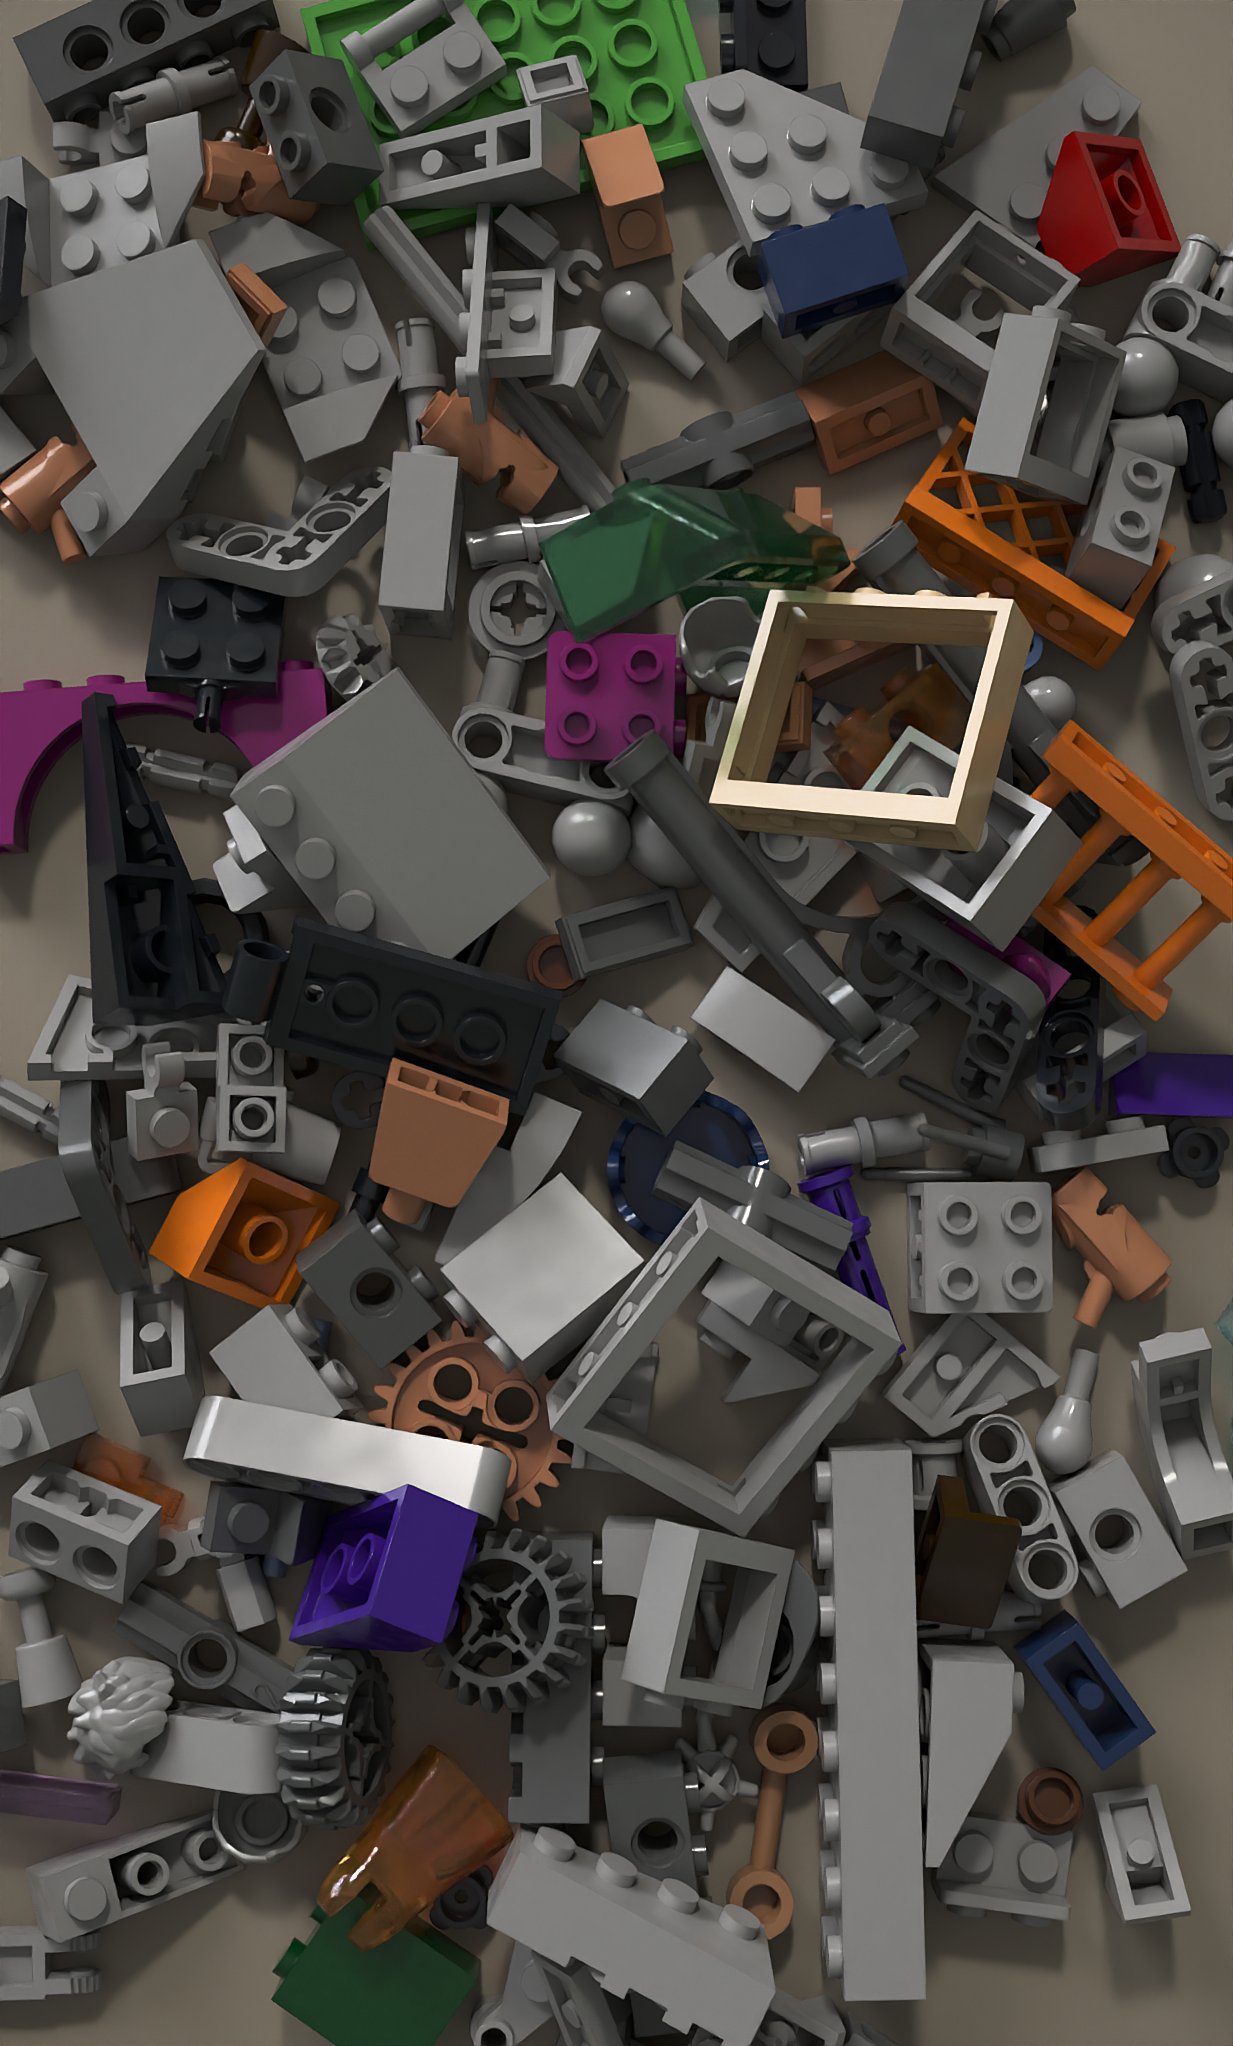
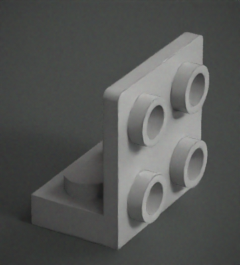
[906,1182,1053,1314]

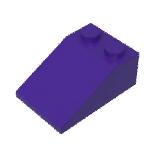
[289,1484,479,1652]

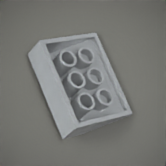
[230,667,551,959]

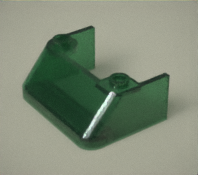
[538,478,851,644]

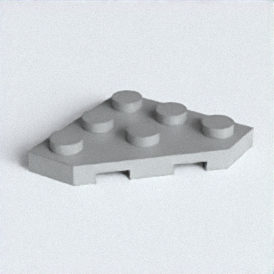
[682,69,929,257]

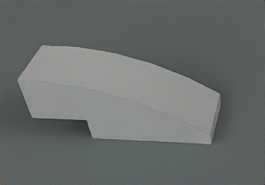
[434,1092,583,1265]

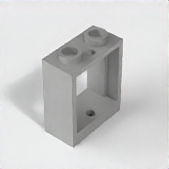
[879,209,1081,413]
[964,305,1127,505]
[378,445,466,640]
[620,1518,795,1717]

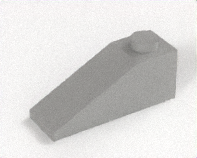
[379,104,580,210]

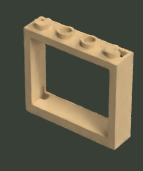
[709,585,1034,852]

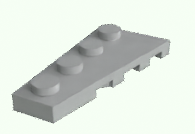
[693,700,884,973]

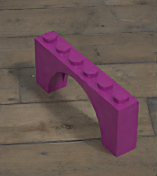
[0,660,333,855]

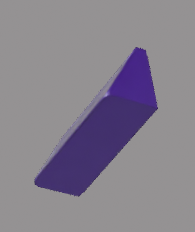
[1108,1052,1233,1119]

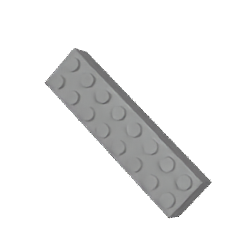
[809,1437,926,2001]

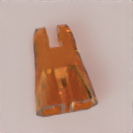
[316,1745,514,1953]

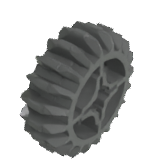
[422,1528,595,1714]
[274,1647,396,1830]

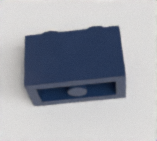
[758,203,910,339]
[1013,1609,1156,1771]

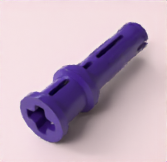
[797,1165,906,1355]

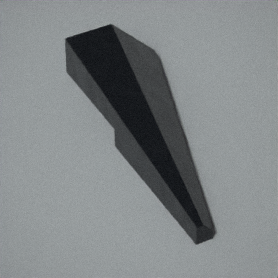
[81,692,227,1026]

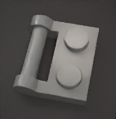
[340,0,507,139]

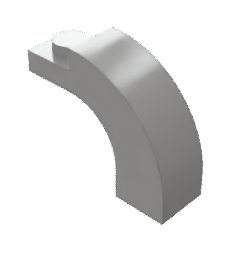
[1131,1327,1233,1560]

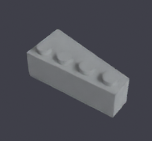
[486,1823,776,2046]

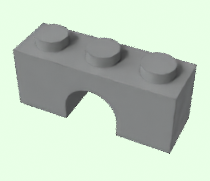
[602,1515,697,1728]

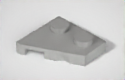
[880,1313,1061,1438]

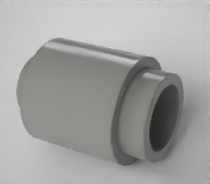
[1095,412,1188,475]

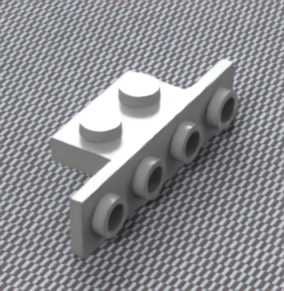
[455,202,558,424]

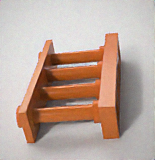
[1030,719,1233,1022]

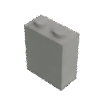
[440,1173,646,1385]

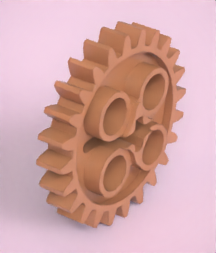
[368,1319,572,1530]

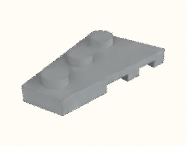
[930,66,1143,249]
[27,974,254,1081]

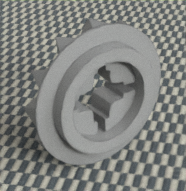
[468,561,566,660]
[316,613,398,701]

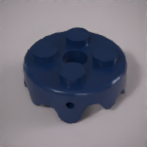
[607,1090,770,1246]

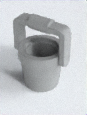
[197,1085,342,1185]

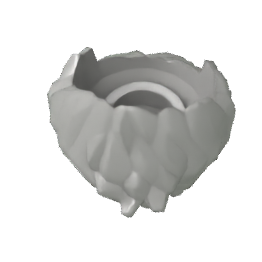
[67,1656,175,1782]

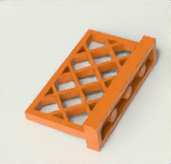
[891,417,1176,671]

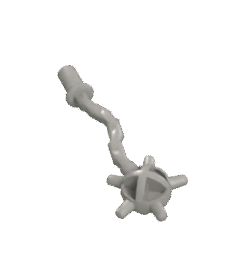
[674,1559,759,1832]

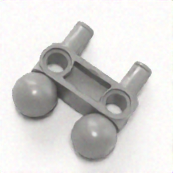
[1112,234,1233,470]
[452,650,635,876]

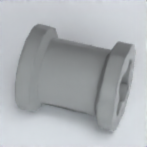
[904,1438,963,1510]

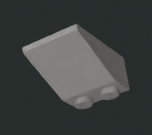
[841,726,1084,952]
[917,1638,1024,1868]

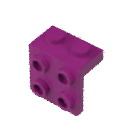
[544,631,687,762]

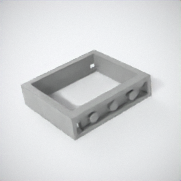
[546,1197,902,1538]

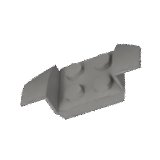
[0,111,206,287]
[208,212,402,464]

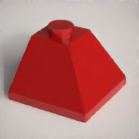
[1036,131,1181,287]

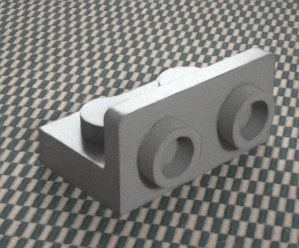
[931,1811,1073,1927]

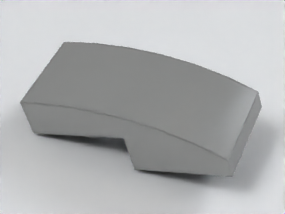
[690,966,835,1093]
[216,1023,287,1154]

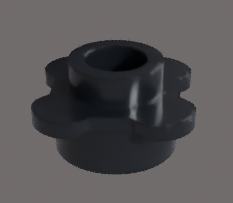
[1157,1117,1230,1188]
[429,1862,493,1930]

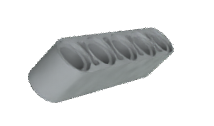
[183,1396,512,1529]

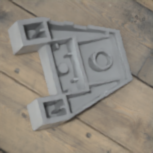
[0,239,267,557]

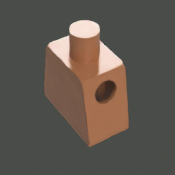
[368,1058,510,1224]

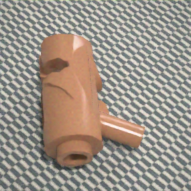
[191,139,321,226]
[418,378,559,515]
[0,422,97,565]
[1051,1165,1172,1329]

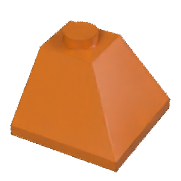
[148,1157,341,1309]

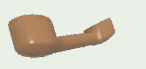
[726,1703,818,1940]

